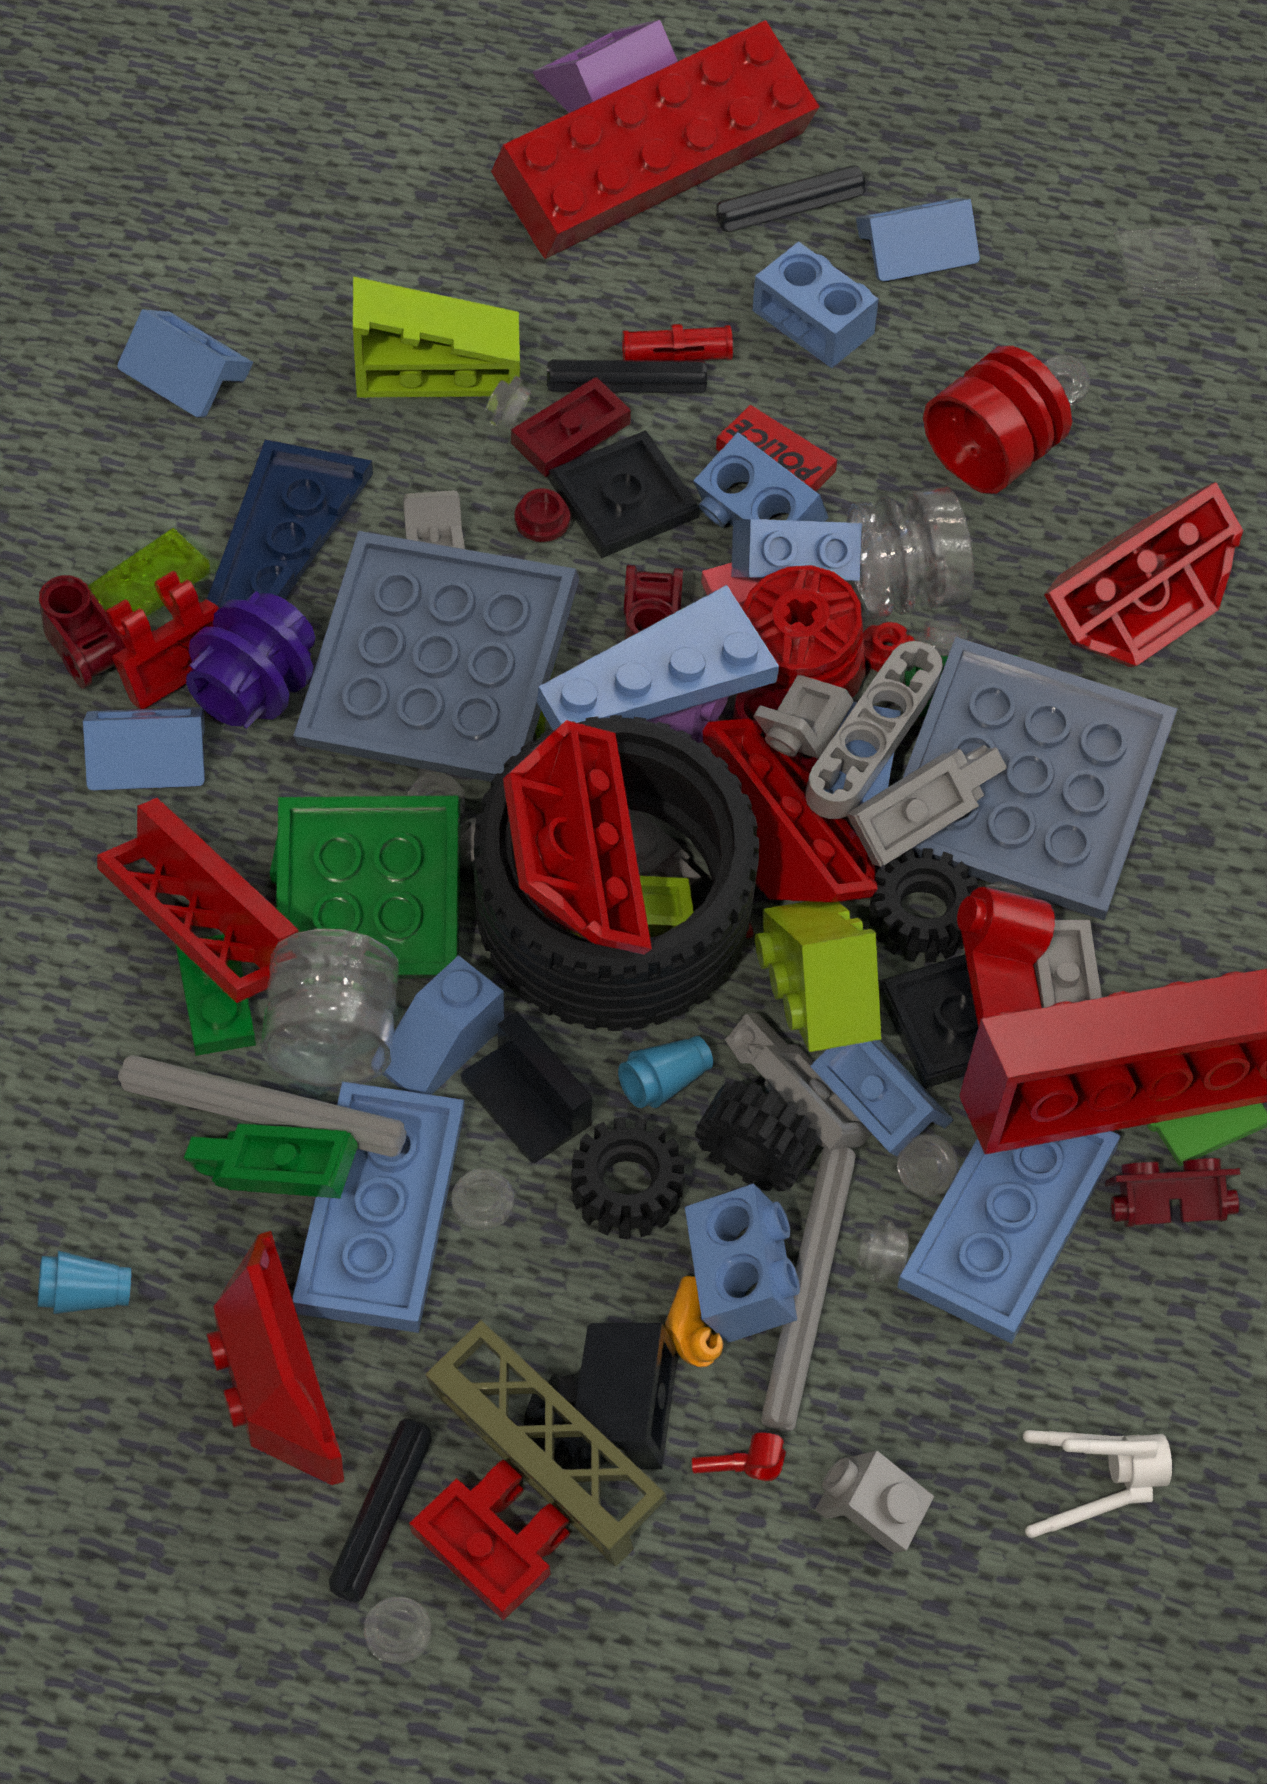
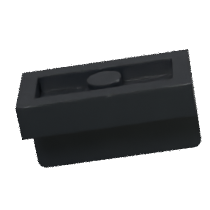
[461,1011,592,1163]
[571,1323,678,1469]

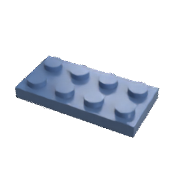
[292,1081,465,1333]
[897,1131,1120,1344]

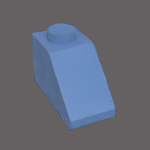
[376,955,504,1095]

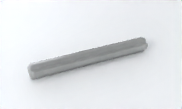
[118,1055,407,1157]
[761,1146,856,1432]

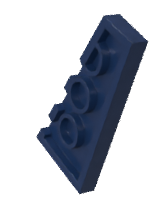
[207,439,373,608]

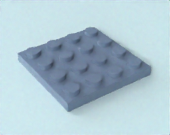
[293,531,579,782]
[902,637,1178,921]

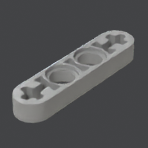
[805,641,943,819]

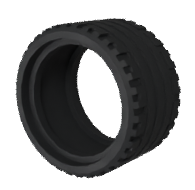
[474,715,759,1031]

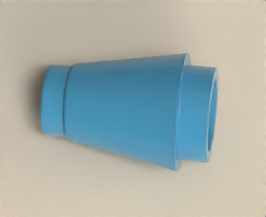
[618,1036,713,1108]
[37,1250,131,1314]

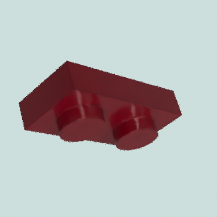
[511,377,631,477]

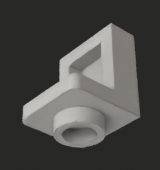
[403,490,465,549]
[753,675,854,759]
[816,1451,934,1553]

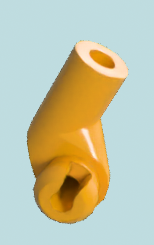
[664,1276,724,1367]

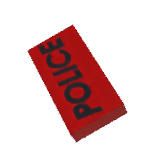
[716,405,837,491]

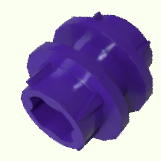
[186,591,316,729]

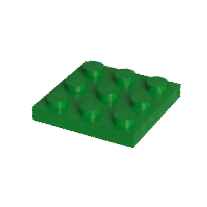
[276,796,460,979]

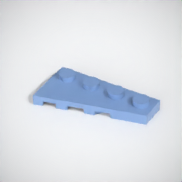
[537,585,779,731]

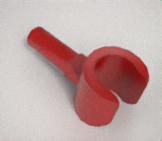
[692,1432,786,1481]

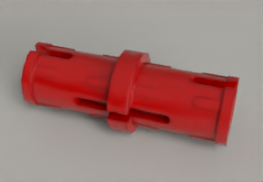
[622,324,733,361]

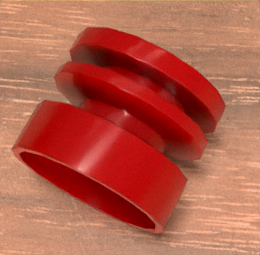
[923,345,1073,494]
[742,565,866,698]

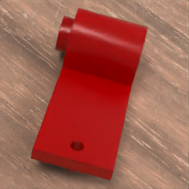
[957,887,1055,1028]

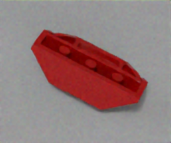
[1044,482,1243,667]
[702,718,878,902]
[503,720,652,955]
[206,1231,344,1485]

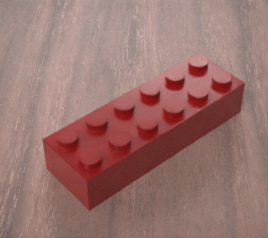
[491,20,820,259]
[959,969,1267,1155]

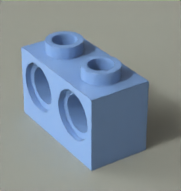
[752,241,879,368]
[693,432,829,528]
[731,519,862,581]
[685,1183,800,1343]

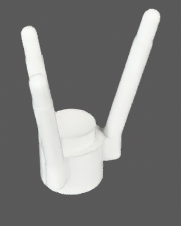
[1023,1430,1172,1538]

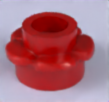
[863,622,915,672]

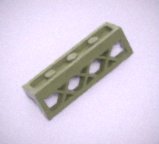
[425,1320,667,1567]

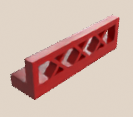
[97,798,299,1003]

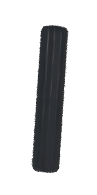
[716,165,866,232]
[547,359,707,393]
[329,1418,432,1602]

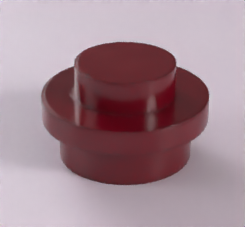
[514,488,570,542]

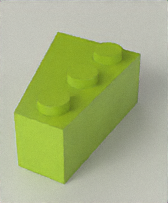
[353,276,520,398]
[755,901,881,1052]

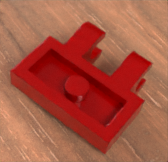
[106,571,219,709]
[409,1459,570,1621]

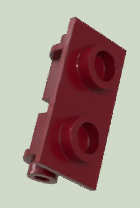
[1105,1158,1241,1227]

